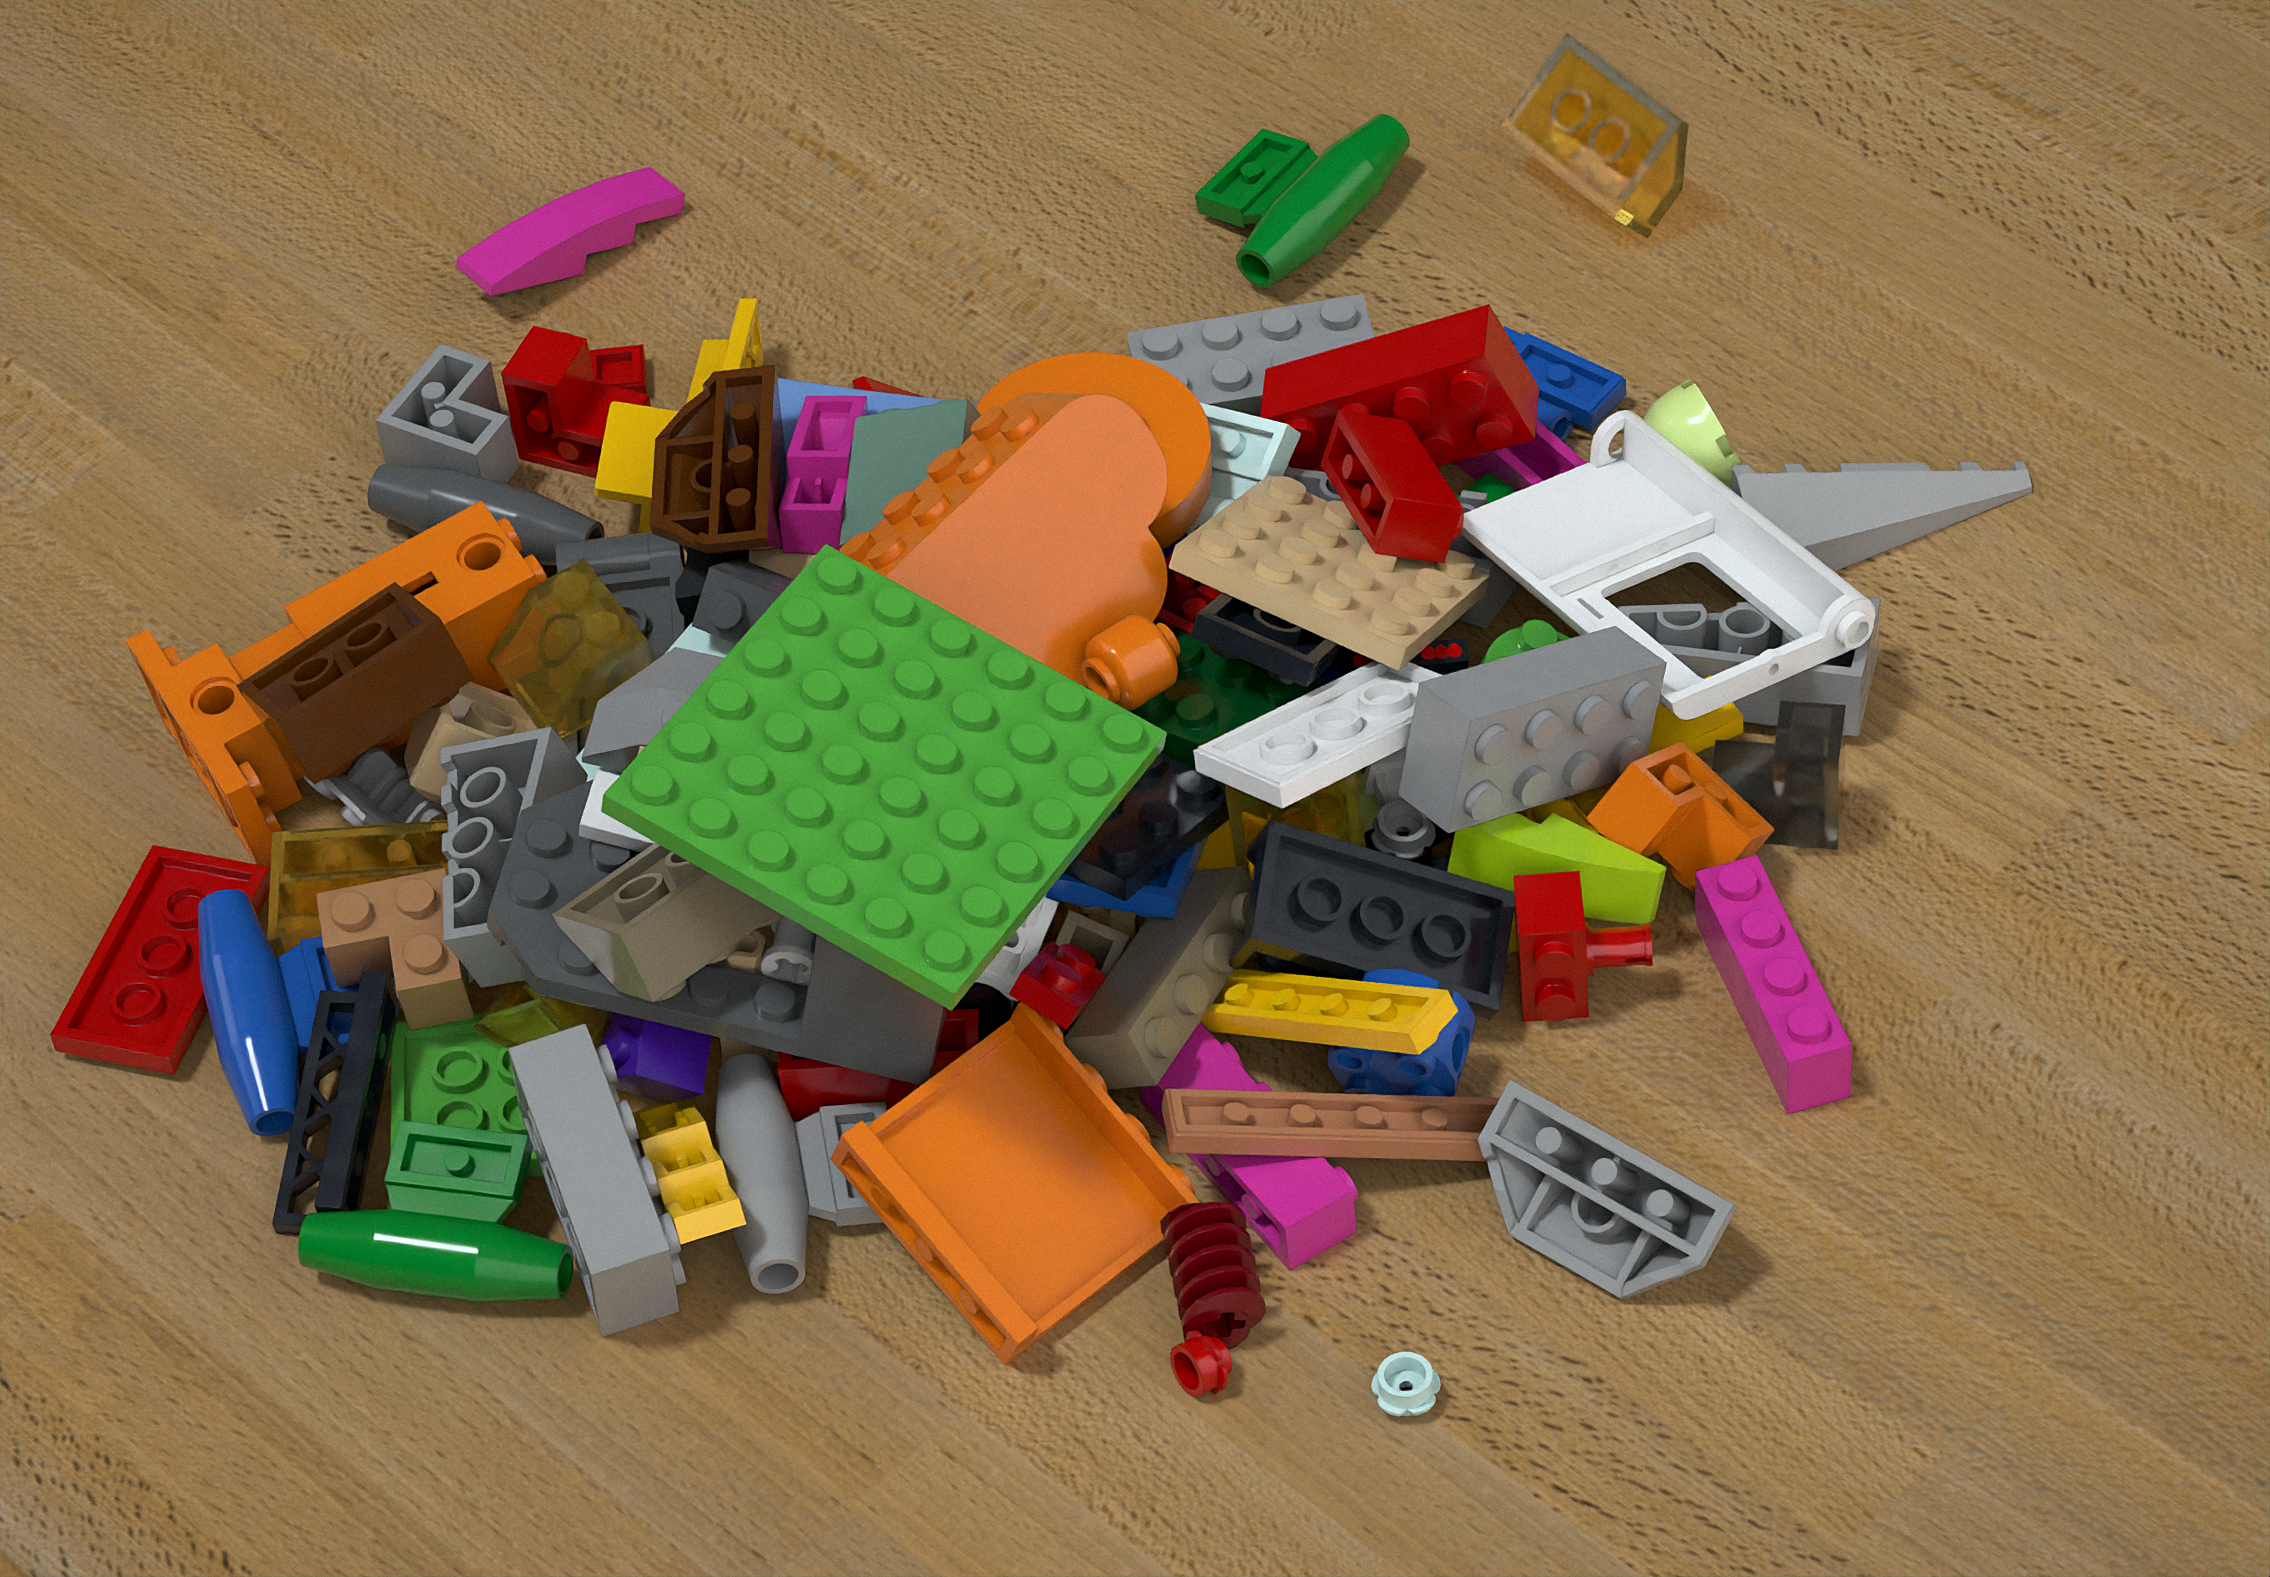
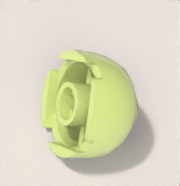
[1643,379,1742,490]

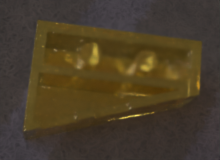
[267,820,448,958]

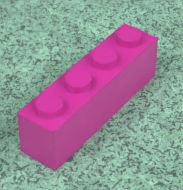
[1695,855,1851,1114]
[1138,1023,1358,1271]

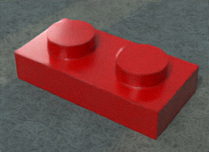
[1009,941,1108,1029]

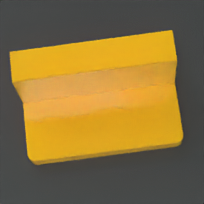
[594,401,679,533]

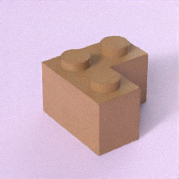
[316,868,475,1030]

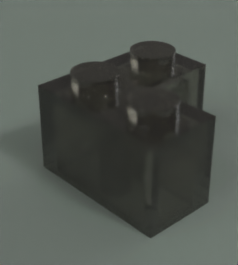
[1712,700,1846,850]

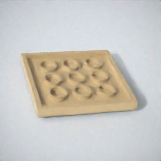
[1168,475,1492,671]

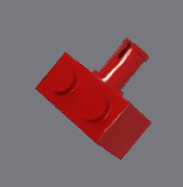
[1513,871,1653,1022]

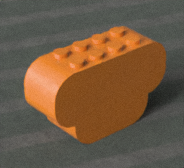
[839,393,1168,687]

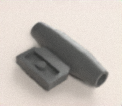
[367,464,605,567]

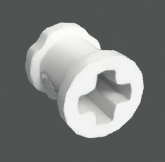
[761,916,817,986]

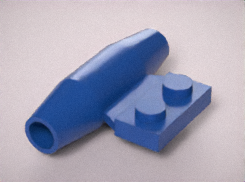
[198,889,359,1136]

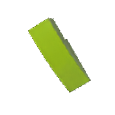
[1447,813,1667,925]

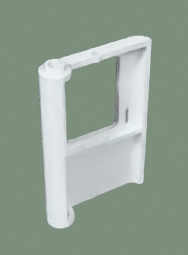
[1461,410,1876,720]

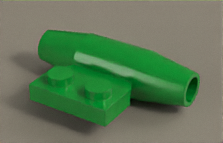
[1195,114,1410,288]
[298,1120,574,1303]

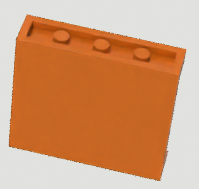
[830,1002,1200,1366]

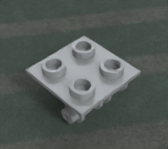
[304,747,447,859]

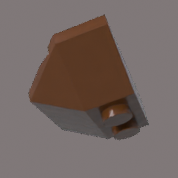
[650,365,786,554]

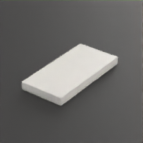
[1193,660,1443,809]

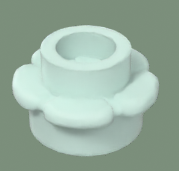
[1371,1352,1440,1416]

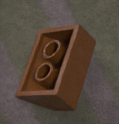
[236,582,474,785]

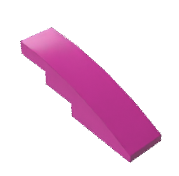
[456,166,685,296]

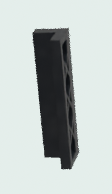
[272,971,400,1235]

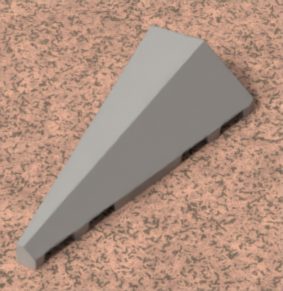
[1732,461,2032,572]

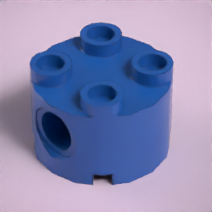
[1328,969,1475,1097]

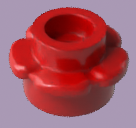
[1170,1330,1232,1397]

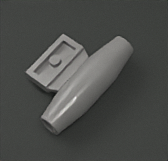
[715,1054,887,1294]

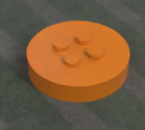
[975,352,1213,550]

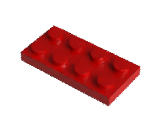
[50,845,274,1075]

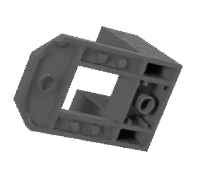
[487,779,948,1085]

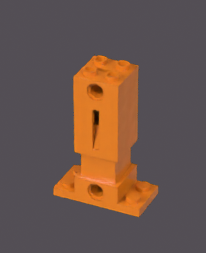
[125,500,561,870]

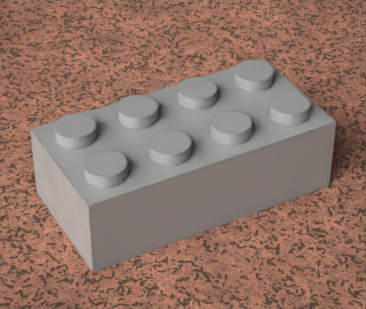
[1126,294,1375,417]
[1398,626,1667,833]
[508,1023,686,1337]

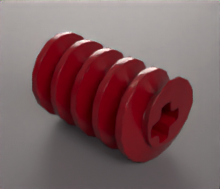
[1160,1202,1266,1350]

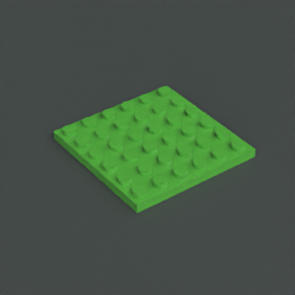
[601,544,1167,1011]

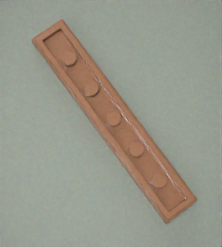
[1161,1089,1561,1161]

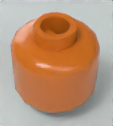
[1081,614,1180,711]

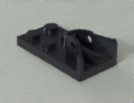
[1190,592,1350,687]
[1229,819,1514,1020]

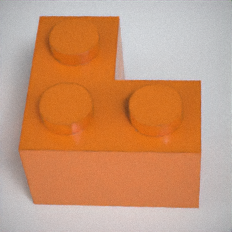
[1585,741,1775,891]

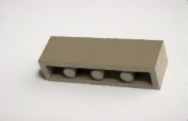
[1064,866,1252,1089]

